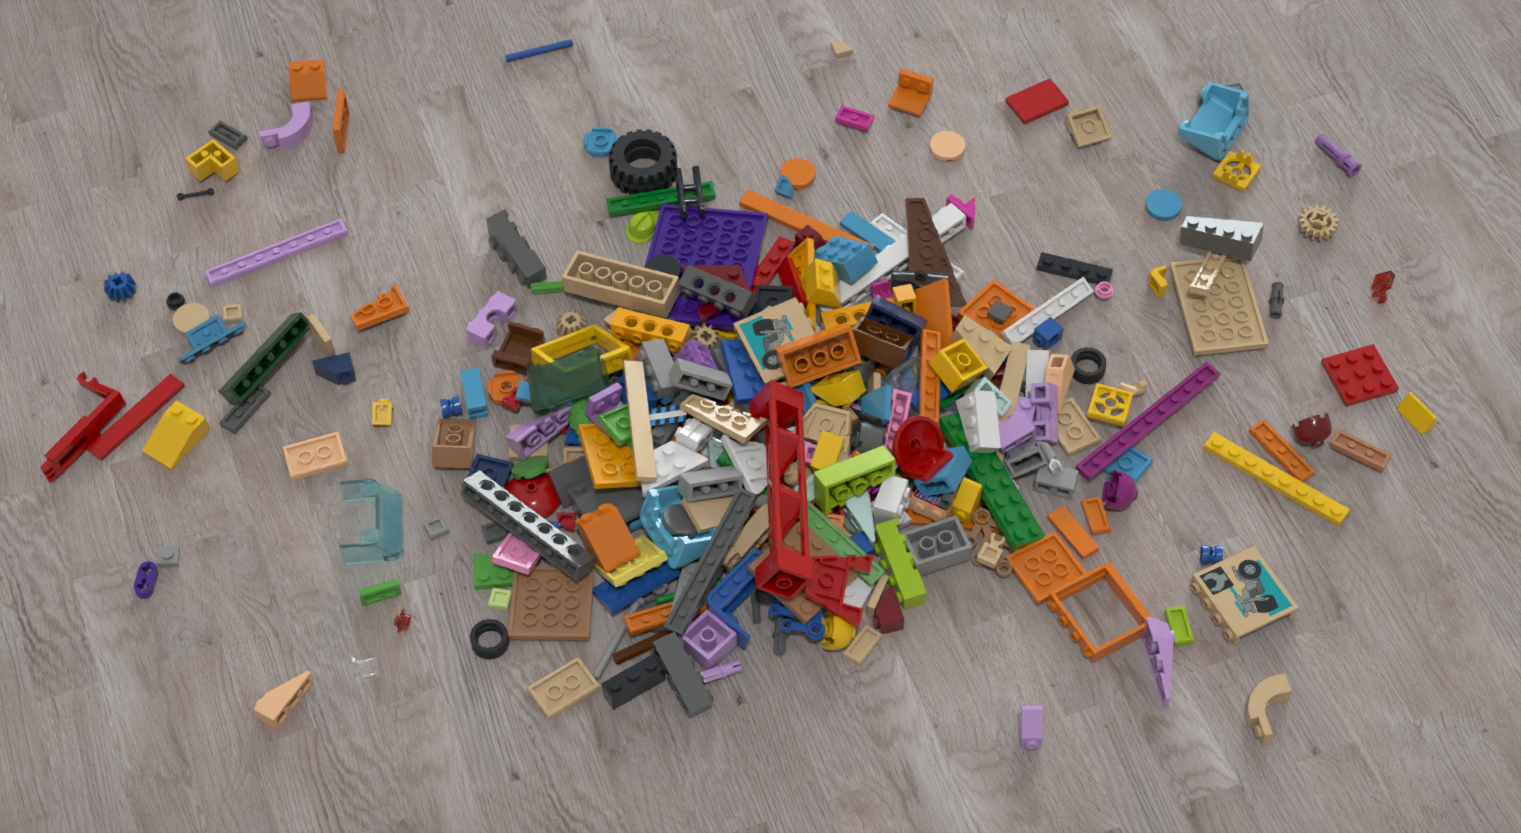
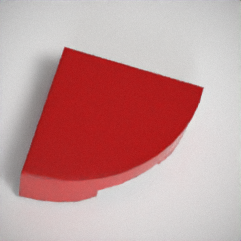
[557,512,577,533]

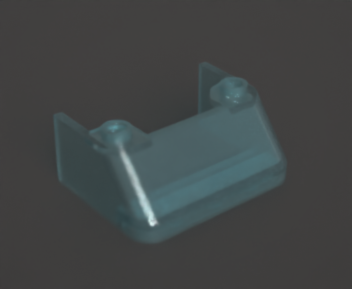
[340,479,404,565]

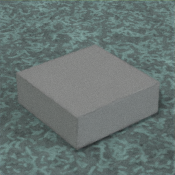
[423,515,449,541]

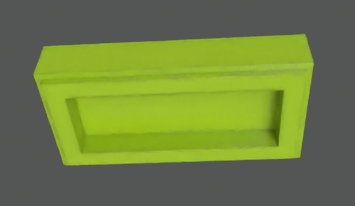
[1164,606,1195,647]

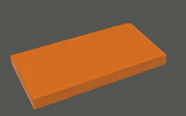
[915,278,953,350]

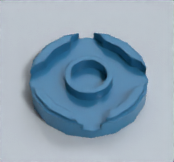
[583,127,618,158]
[1145,189,1182,221]

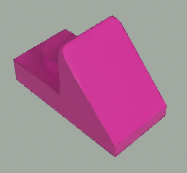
[946,194,975,230]

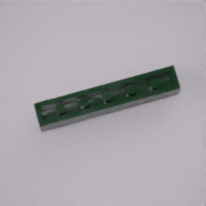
[219,312,310,405]

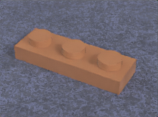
[1329,429,1392,472]

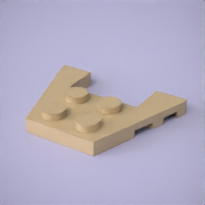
[792,403,852,463]

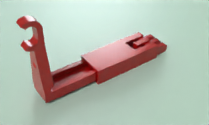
[40,371,126,482]

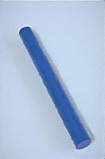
[505,39,573,62]

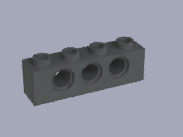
[678,265,757,318]

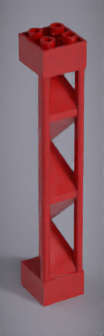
[750,380,813,600]

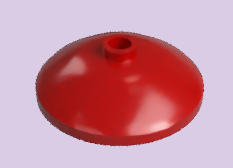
[893,416,944,470]
[505,473,561,519]

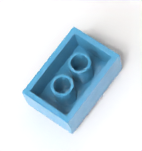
[814,236,878,283]

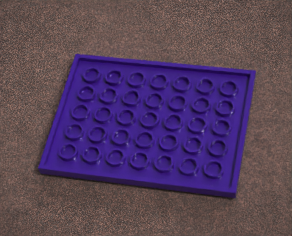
[632,204,769,330]

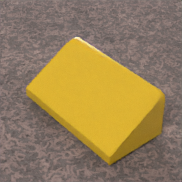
[1397,392,1437,435]
[810,431,845,472]

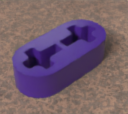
[134,561,158,599]

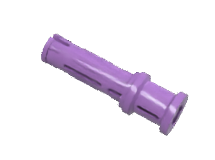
[1315,134,1362,177]

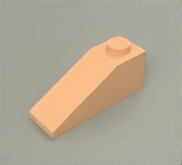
[254,671,314,730]

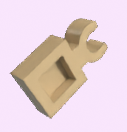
[976,533,1005,569]

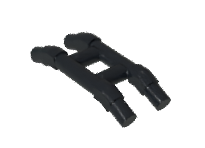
[674,166,706,218]

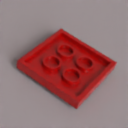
[1321,344,1399,407]

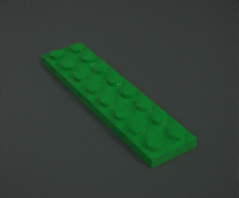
[939,413,1045,550]

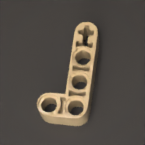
[722,503,769,572]

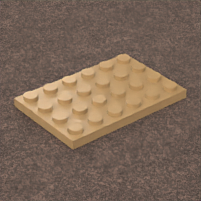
[1170,256,1269,356]

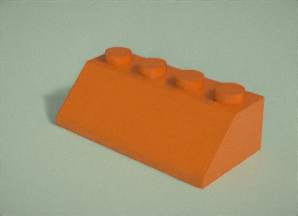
[774,322,862,388]

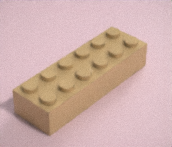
[562,250,681,318]

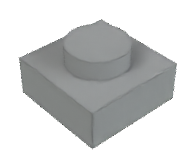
[157,546,180,568]

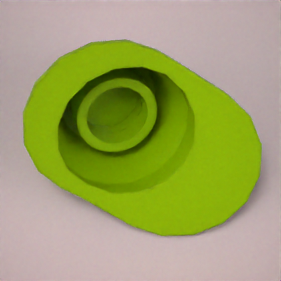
[626,211,659,243]

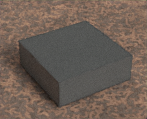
[987,300,1013,324]

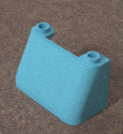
[1178,82,1250,161]
[640,485,717,569]

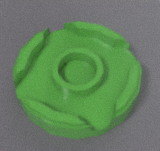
[511,455,550,480]

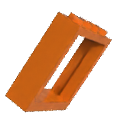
[1047,561,1152,664]

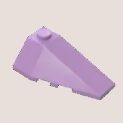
[506,404,572,461]
[1142,617,1175,708]

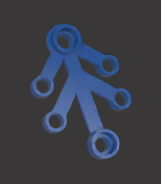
[768,603,825,640]

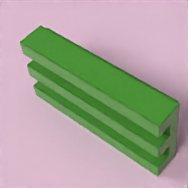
[358,579,401,606]

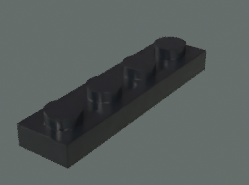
[1037,252,1113,285]

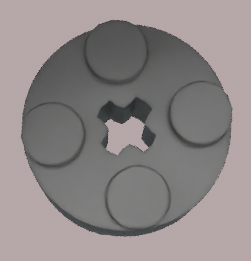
[849,420,886,455]

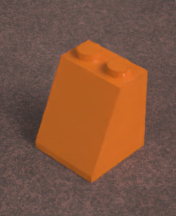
[575,503,641,573]

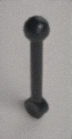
[176,188,214,201]

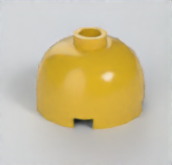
[820,610,856,651]

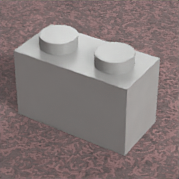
[1034,463,1078,500]

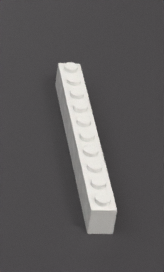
[815,203,966,318]

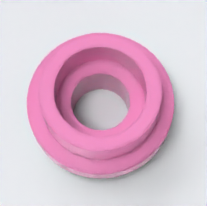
[1095,282,1114,299]

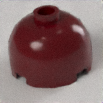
[1291,413,1332,448]

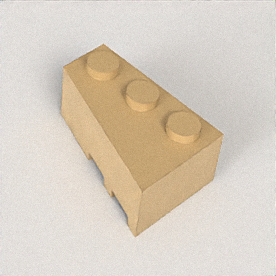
[949,315,1012,381]

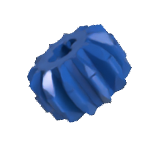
[104,271,136,303]

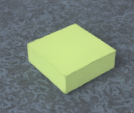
[488,588,512,611]

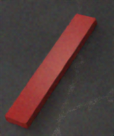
[87,373,185,461]

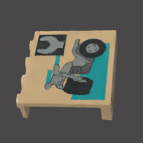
[733,297,817,386]
[1190,546,1299,647]

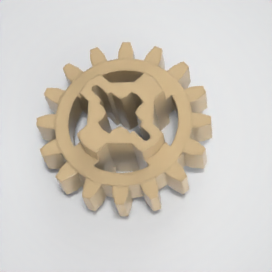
[1298,205,1339,241]

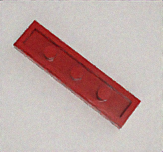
[778,257,808,307]

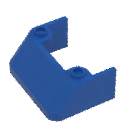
[706,550,770,651]

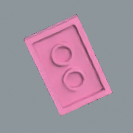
[492,532,541,575]

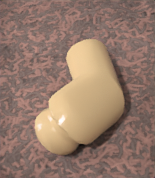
[1119,380,1148,396]

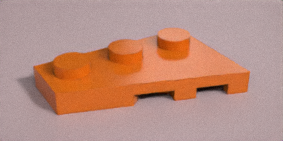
[350,284,410,331]

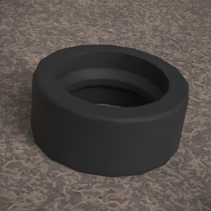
[1071,347,1106,384]
[470,619,509,660]

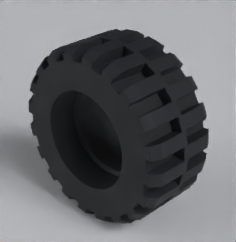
[608,129,678,195]

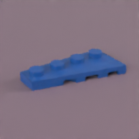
[720,339,764,405]

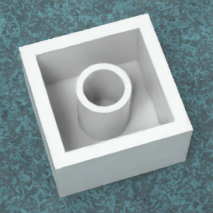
[873,476,911,527]

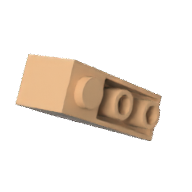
[1044,354,1075,414]

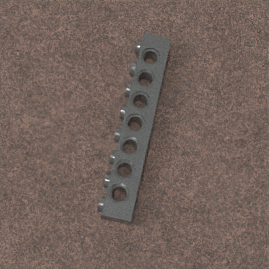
[460,471,595,581]

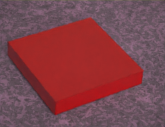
[902,446,954,482]

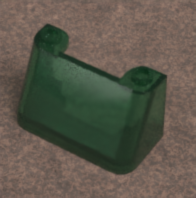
[527,346,611,416]

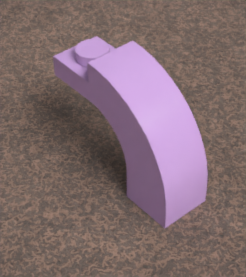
[259,101,313,150]

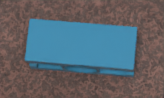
[460,368,488,419]

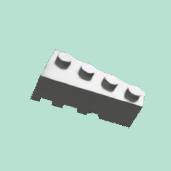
[1180,216,1264,261]

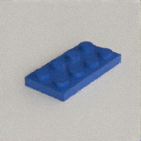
[593,561,680,614]

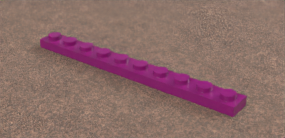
[1075,361,1220,482]

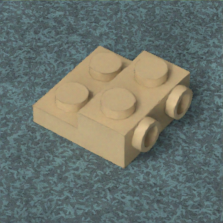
[1064,105,1112,149]

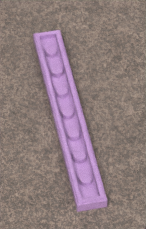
[204,218,348,288]

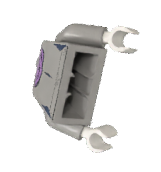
[1002,438,1063,490]

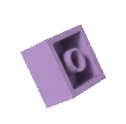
[681,609,737,670]

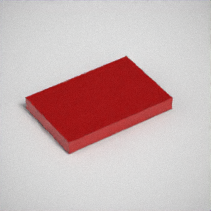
[1005,78,1069,125]

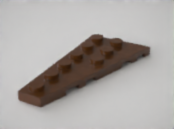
[905,198,967,307]

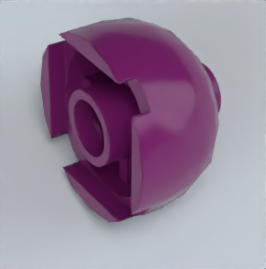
[1102,470,1138,510]

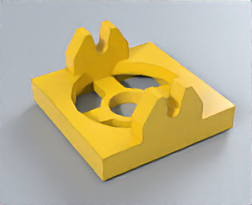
[1212,150,1261,192]
[1087,383,1134,427]

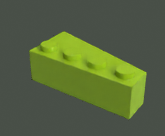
[814,445,895,515]
[873,518,927,610]

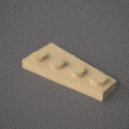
[680,394,767,443]

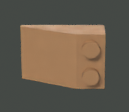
[432,418,476,469]

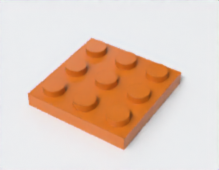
[957,280,1035,342]
[1005,531,1087,605]

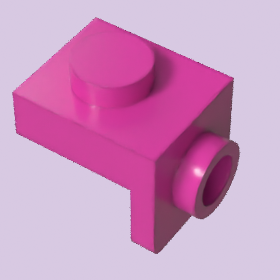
[870,279,893,299]

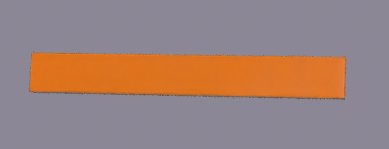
[739,189,875,251]

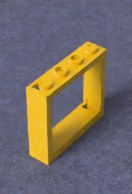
[531,324,632,391]

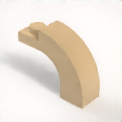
[1245,673,1292,745]

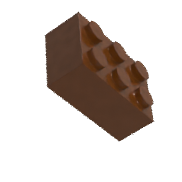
[852,316,915,370]

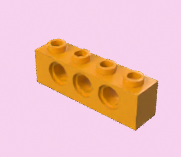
[820,297,895,331]
[610,308,691,352]

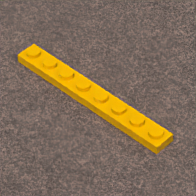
[1203,432,1350,527]

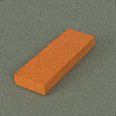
[1047,505,1099,560]

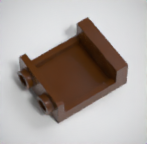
[491,322,545,377]

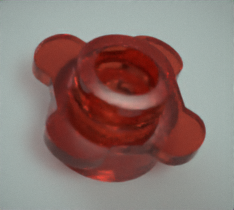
[394,609,411,633]

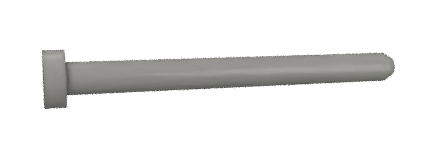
[593,597,645,680]

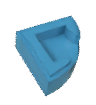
[774,174,793,198]

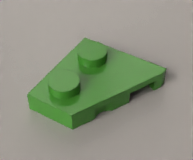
[473,553,514,590]

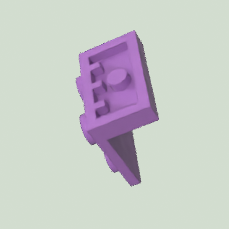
[672,338,718,389]
[585,382,624,437]

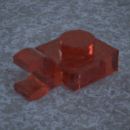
[1371,271,1395,304]

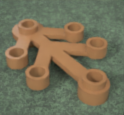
[968,509,1021,578]

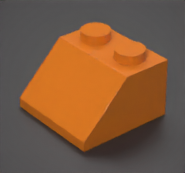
[289,59,327,102]

